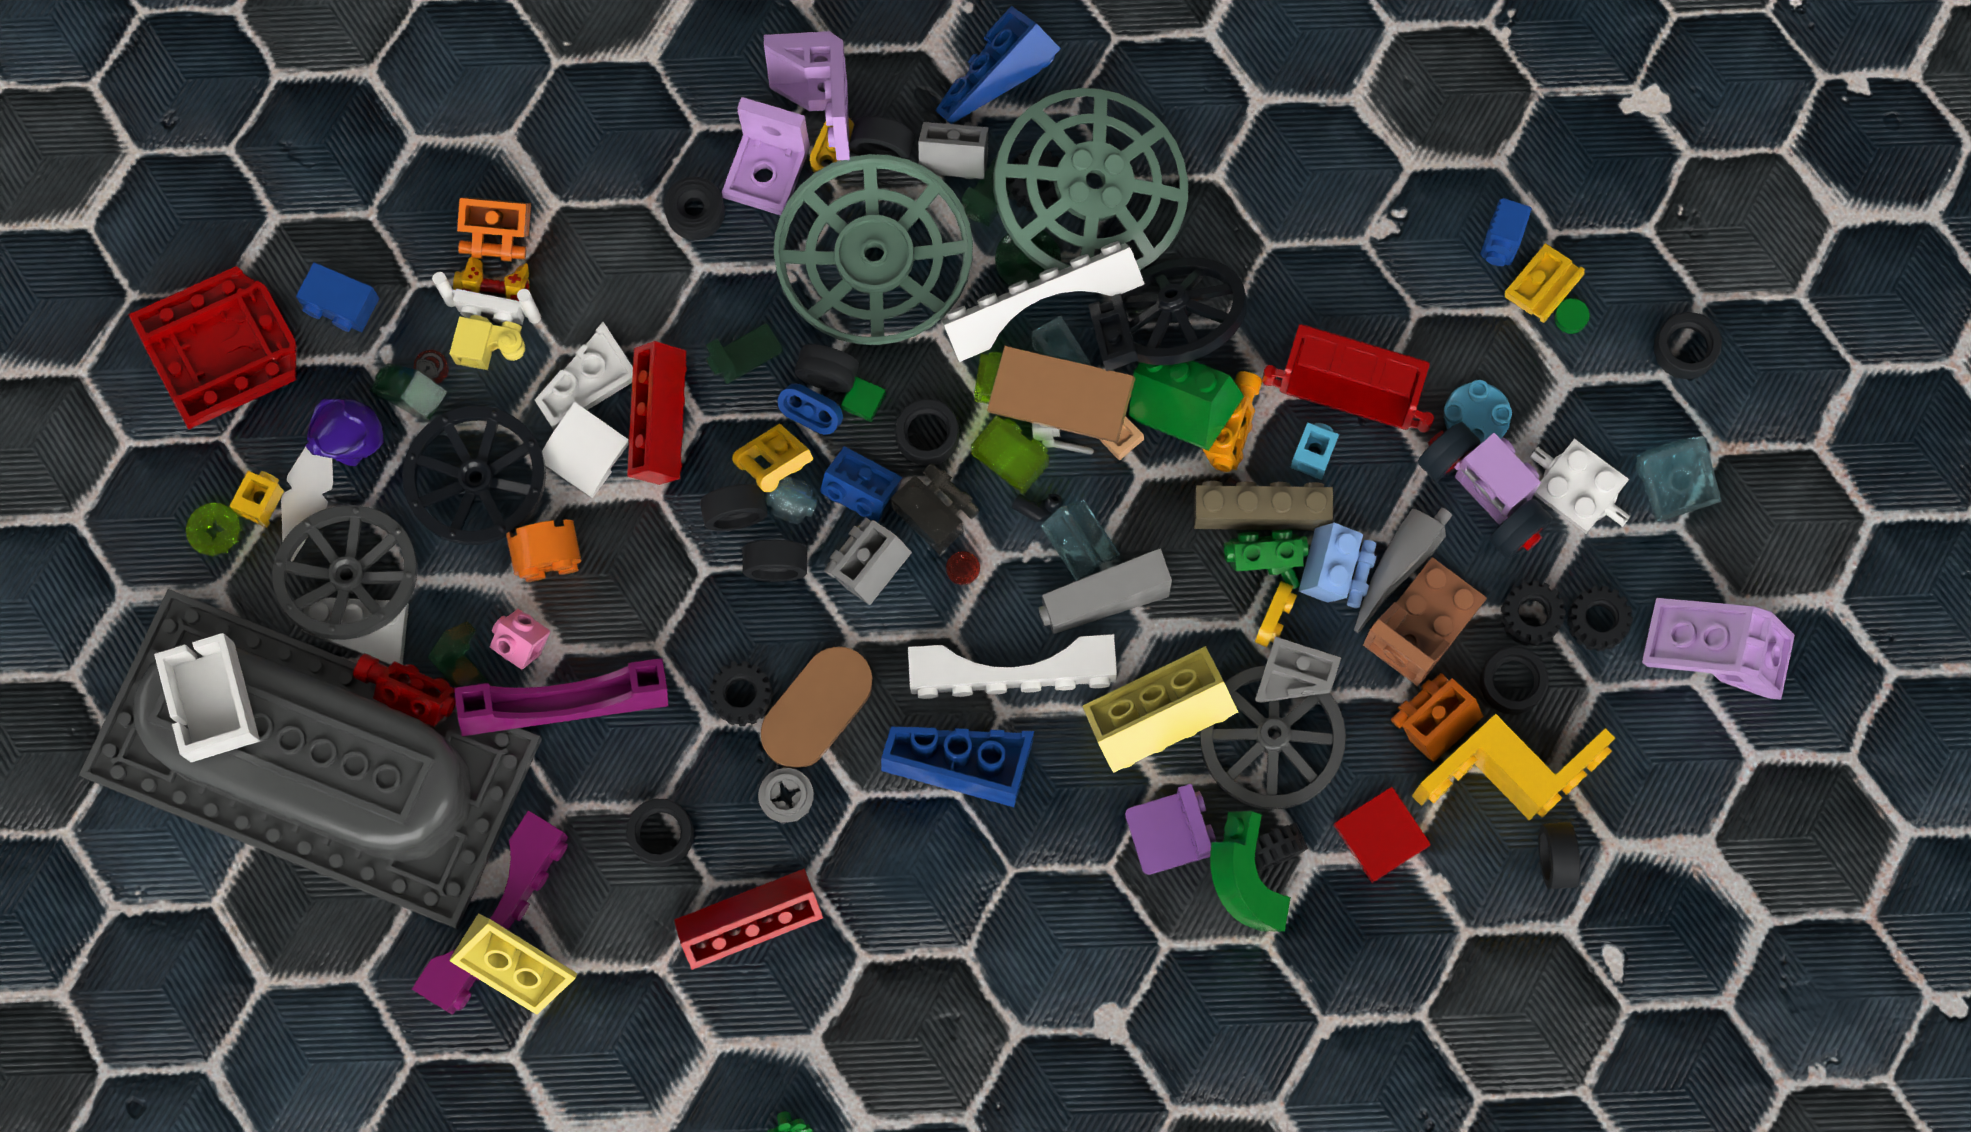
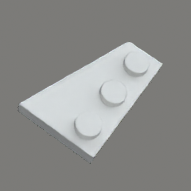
[535,322,633,430]
[302,597,409,665]

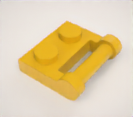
[732,424,813,493]

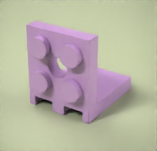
[721,97,810,215]

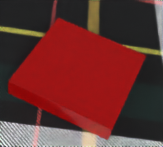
[1333,787,1431,883]

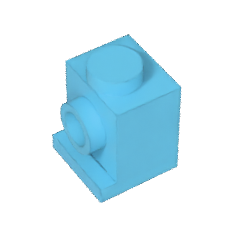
[1290,422,1339,480]

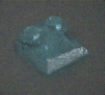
[1636,436,1722,522]

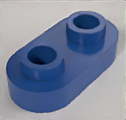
[778,384,843,435]

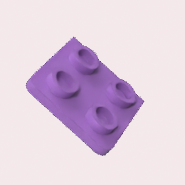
[1125,783,1216,875]

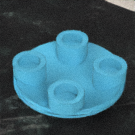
[1444,380,1512,445]

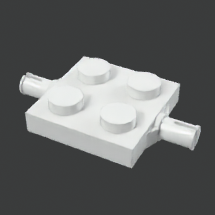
[1530,439,1631,534]

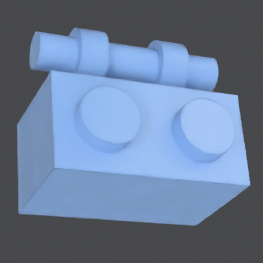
[1298,522,1376,608]

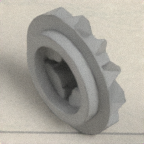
[758,768,814,824]

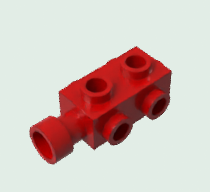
[353,653,456,727]

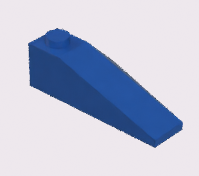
[935,6,1061,124]

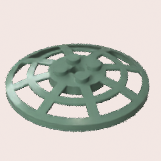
[993,88,1188,271]
[774,154,973,345]

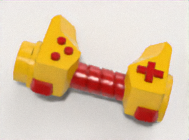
[453,257,529,301]

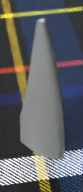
[1354,508,1452,633]

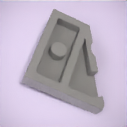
[1255,637,1341,702]

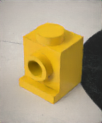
[229,471,284,528]

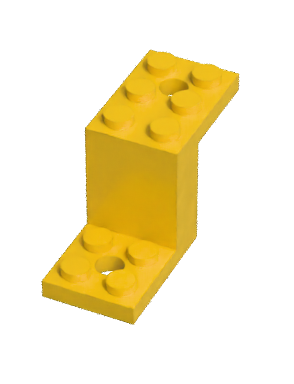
[1412,714,1615,820]

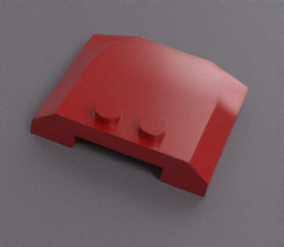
[128,266,297,430]

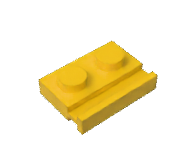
[1505,243,1585,323]

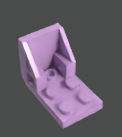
[764,31,850,160]
[1642,598,1795,700]

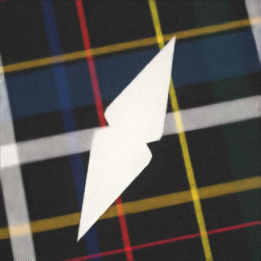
[281,447,333,562]

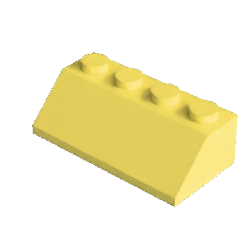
[1082,646,1238,773]

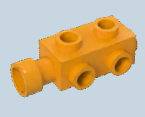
[1202,371,1262,472]

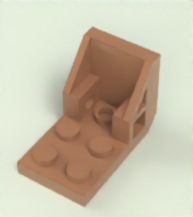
[1363,557,1487,687]

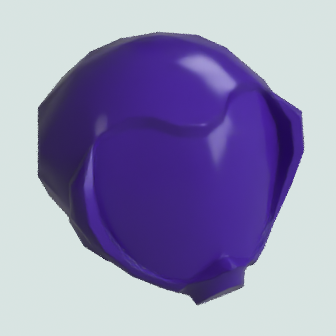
[306,399,384,466]

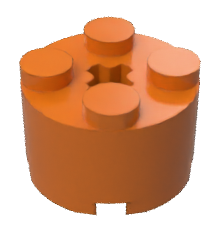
[506,519,581,582]

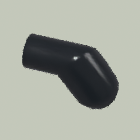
[1012,494,1063,522]

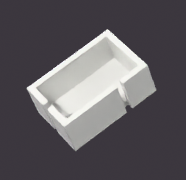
[154,633,260,762]

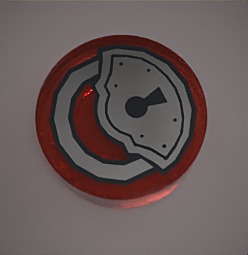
[414,350,449,385]

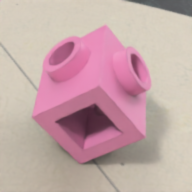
[489,609,551,670]

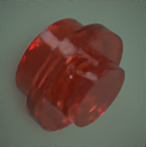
[946,551,980,585]

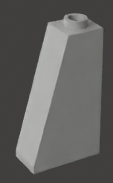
[1038,549,1172,634]

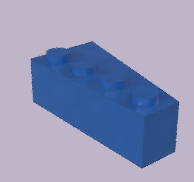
[881,726,1034,807]

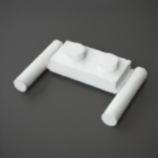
[432,272,541,325]

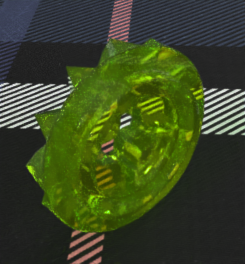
[186,503,242,557]

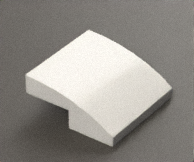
[542,402,629,498]

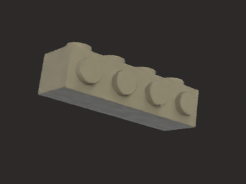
[1194,481,1333,531]

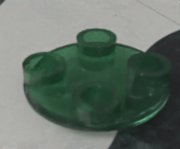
[995,227,1061,286]

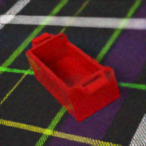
[1262,324,1434,433]

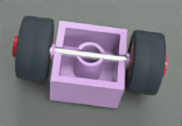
[1418,422,1553,559]

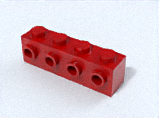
[627,341,687,485]
[674,868,823,970]

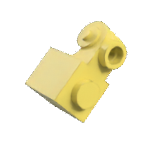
[449,315,525,370]

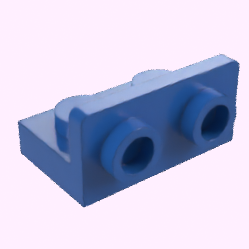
[820,446,903,523]

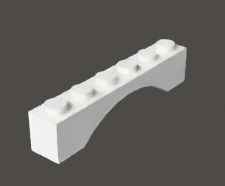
[941,241,1145,362]
[908,634,1117,699]

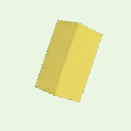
[450,913,577,1015]

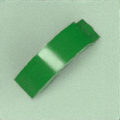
[1210,811,1291,932]

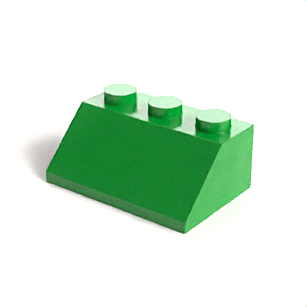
[1129,361,1244,451]

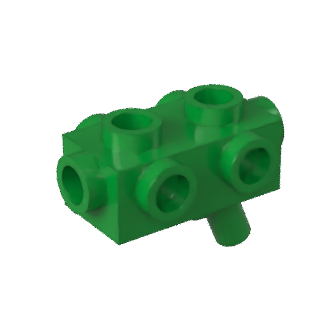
[1224,529,1308,589]

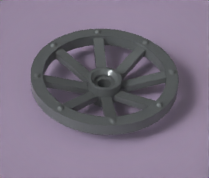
[272,505,418,640]
[1200,665,1346,810]

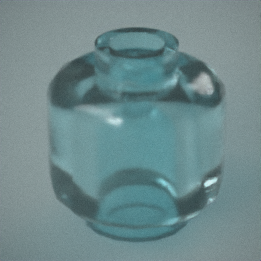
[766,476,818,524]

